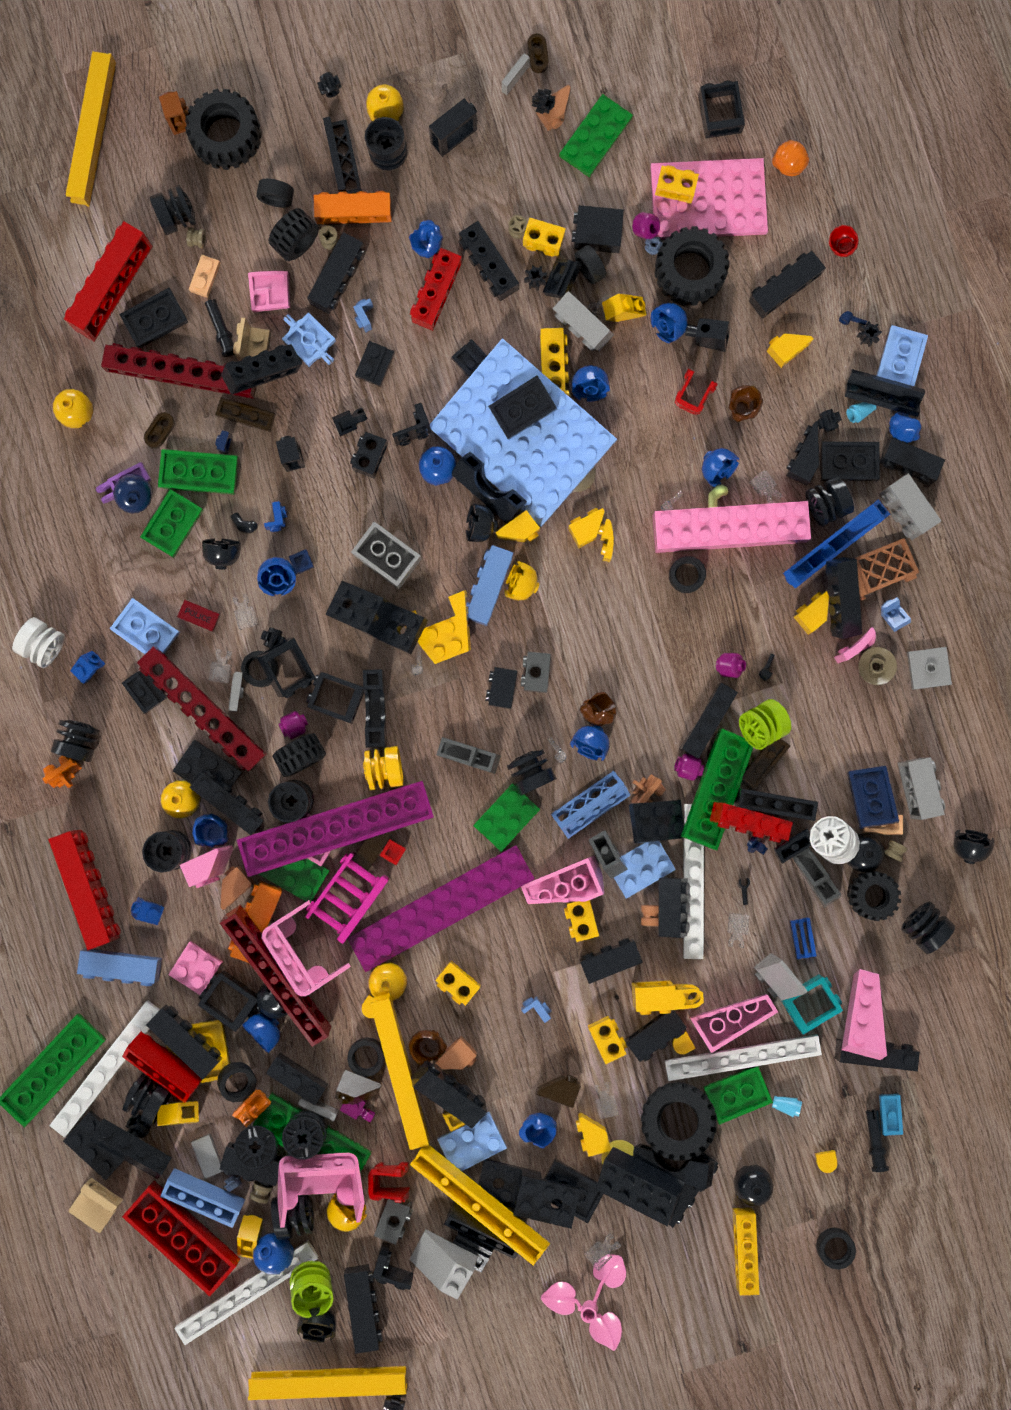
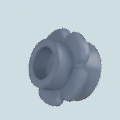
[645,237,663,255]
[223,1176,242,1192]

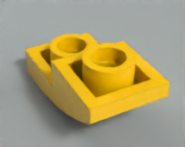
[598,519,614,562]

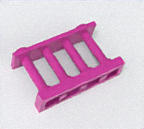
[305,852,390,944]

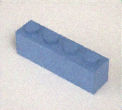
[467,545,514,626]
[77,948,162,986]
[160,1168,246,1228]

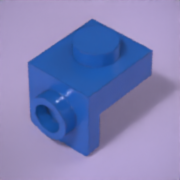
[264,501,287,532]
[70,651,105,684]
[131,897,164,925]

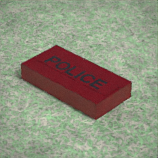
[177,600,220,632]

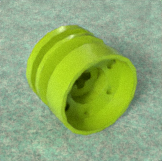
[739,699,791,750]
[289,1261,333,1318]

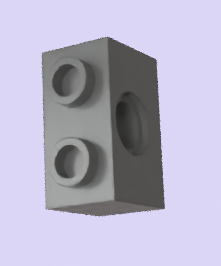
[521,652,551,693]
[589,830,628,879]
[374,1199,413,1245]

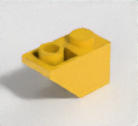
[602,293,647,322]
[568,508,605,549]
[794,591,829,634]
[157,1101,199,1126]
[576,1113,611,1157]

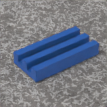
[790,917,817,959]

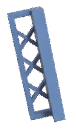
[551,771,631,839]

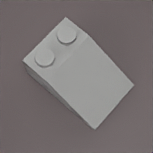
[753,953,808,1001]
[409,1229,478,1300]

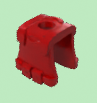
[675,369,718,415]
[368,1162,410,1203]

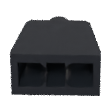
[685,318,730,352]

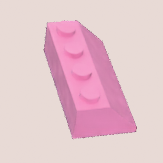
[180,845,233,888]

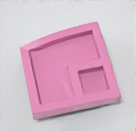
[248,271,290,312]
[834,627,876,663]

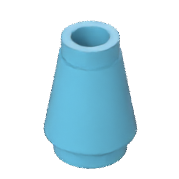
[846,402,876,423]
[772,1096,802,1117]

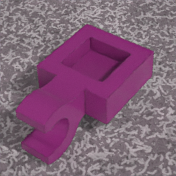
[340,1100,376,1122]

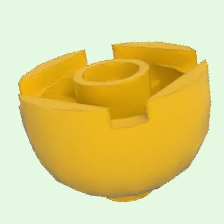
[366,84,404,121]
[53,389,93,428]
[504,561,539,601]
[160,780,201,819]
[368,963,407,1001]
[327,1193,367,1232]

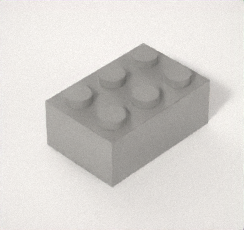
[553,291,614,352]
[880,473,941,541]
[351,522,422,589]
[897,757,945,820]

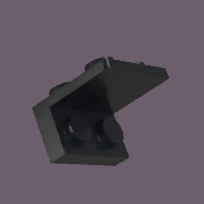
[392,403,432,447]
[372,1242,414,1290]

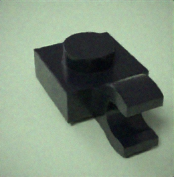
[332,408,368,436]

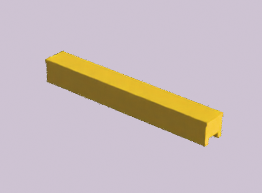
[66,51,116,207]
[370,992,430,1150]
[410,1145,550,1266]
[248,1366,408,1400]

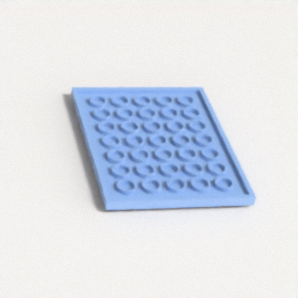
[430,338,617,527]

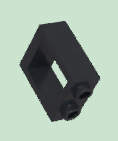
[698,80,745,139]
[429,98,478,157]
[256,638,316,698]
[306,672,364,724]
[198,971,257,1032]

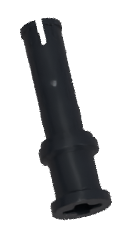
[205,299,235,357]
[865,1109,889,1172]

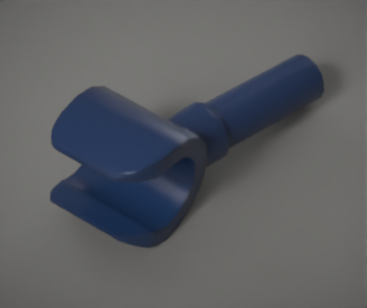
[839,311,867,325]

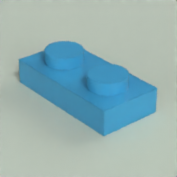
[879,1093,903,1136]

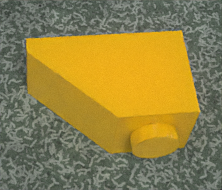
[767,334,814,368]
[496,510,540,542]
[237,1215,263,1259]

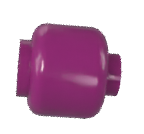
[632,212,660,239]
[716,653,746,678]
[278,711,308,739]
[674,753,704,781]

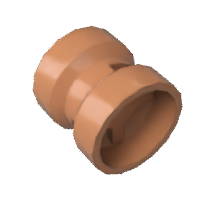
[641,905,659,926]

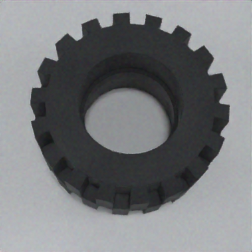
[268,208,319,261]
[272,733,326,777]
[847,871,901,921]

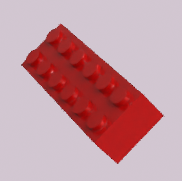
[64,221,153,342]
[48,829,121,950]
[122,1180,241,1297]

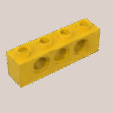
[540,328,569,396]
[732,1207,760,1296]

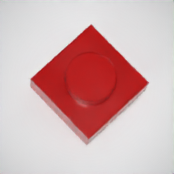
[380,839,406,865]

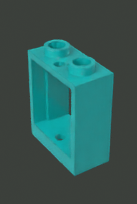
[781,974,843,1035]

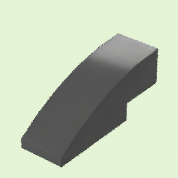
[436,737,501,774]
[792,848,841,908]

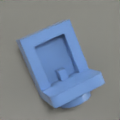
[353,299,373,333]
[881,597,911,632]
[521,997,552,1023]

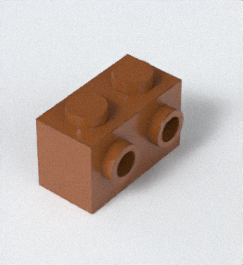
[159,91,189,135]

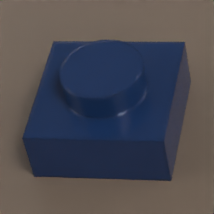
[215,430,233,454]
[289,549,314,575]

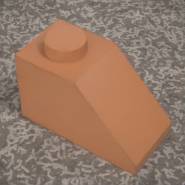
[536,85,571,131]
[220,866,255,910]
[433,1036,477,1070]

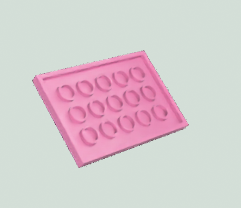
[650,158,768,240]

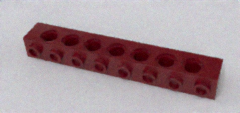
[101,343,256,399]
[137,646,267,771]
[219,904,332,1047]

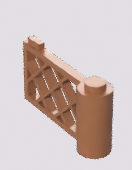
[855,538,919,601]

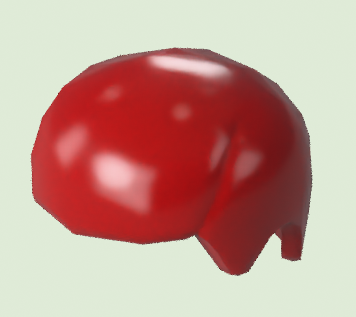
[829,225,859,257]

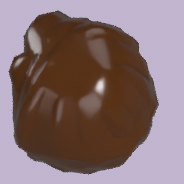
[729,385,763,422]
[580,692,617,726]
[408,1030,447,1065]

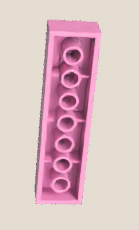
[652,501,811,553]

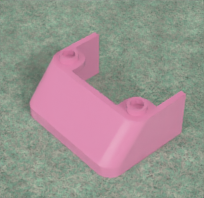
[261,900,351,996]
[278,1153,365,1228]

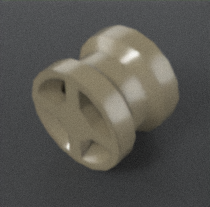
[508,215,527,239]
[319,226,339,250]
[186,227,206,249]
[884,840,908,862]
[250,1181,273,1203]

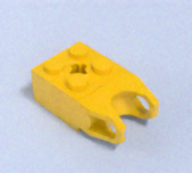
[632,980,704,1015]

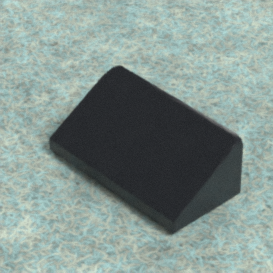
[774,828,811,864]

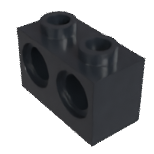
[350,431,388,479]
[276,436,305,472]

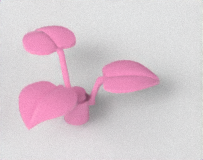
[541,1254,626,1351]

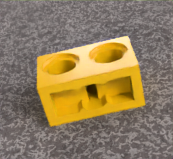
[655,165,699,204]
[523,218,566,257]
[564,900,599,942]
[435,960,480,1006]
[588,1016,627,1064]

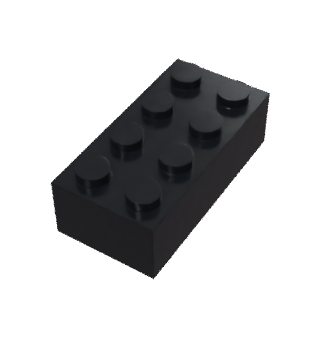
[596,1147,685,1227]

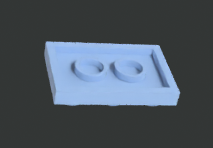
[876,325,928,386]
[110,598,180,654]
[614,841,676,899]
[437,1111,507,1171]

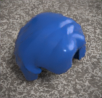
[409,220,443,258]
[889,412,922,443]
[192,813,229,848]
[519,1113,557,1149]

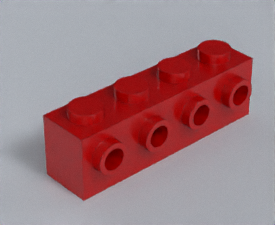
[410,248,462,331]
[710,802,793,843]
[122,1031,202,1103]

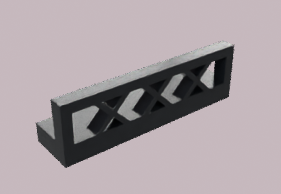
[323,117,362,194]
[844,369,925,417]

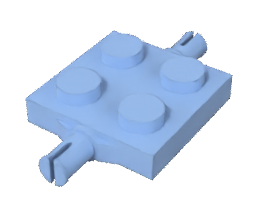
[282,312,336,367]

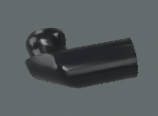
[230,512,258,534]

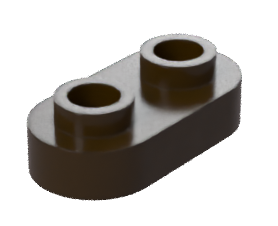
[527,33,549,73]
[144,412,175,449]

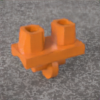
[42,756,82,788]
[232,1089,271,1127]

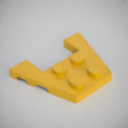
[405,590,471,664]

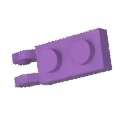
[96,462,151,503]

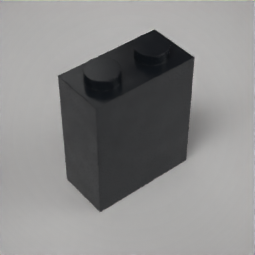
[571,205,624,253]

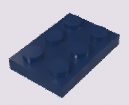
[847,766,899,829]

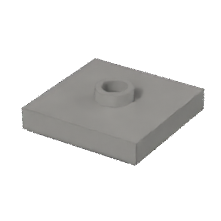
[907,647,952,690]
[228,672,244,712]

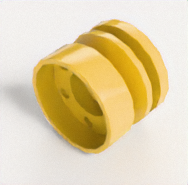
[363,746,404,790]

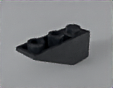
[786,421,819,486]

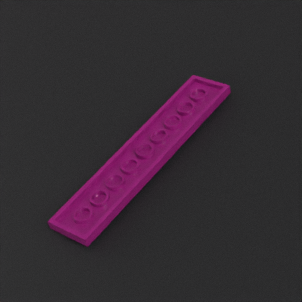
[237,781,434,877]
[347,845,535,972]

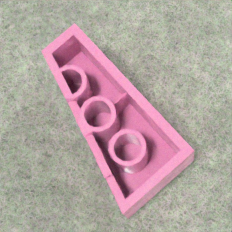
[842,969,887,1060]
[689,994,778,1053]

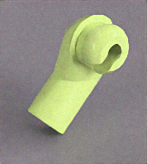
[708,485,728,508]

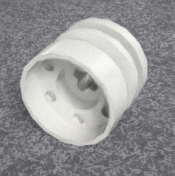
[12,617,65,668]
[810,816,860,864]

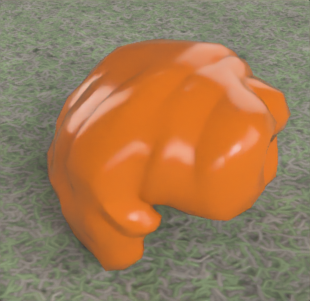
[772,140,809,177]

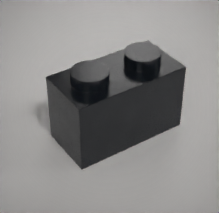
[485,667,517,709]

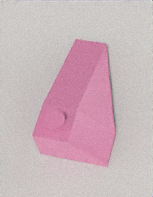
[521,856,604,904]

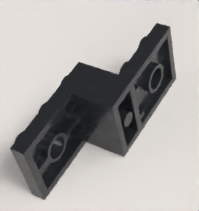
[325,581,428,654]
[478,1159,580,1229]

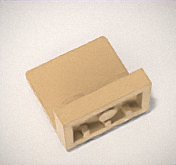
[233,318,271,361]
[69,1178,123,1233]

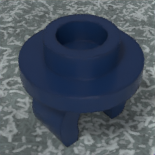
[747,837,768,855]

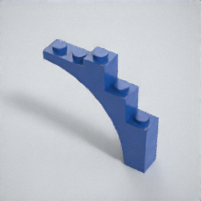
[783,499,890,588]

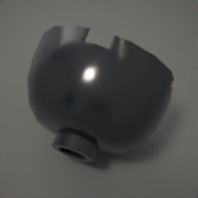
[465,503,498,542]
[202,538,241,570]
[953,829,995,864]
[847,834,885,872]
[256,983,288,1019]
[734,1165,774,1207]
[297,1307,337,1343]

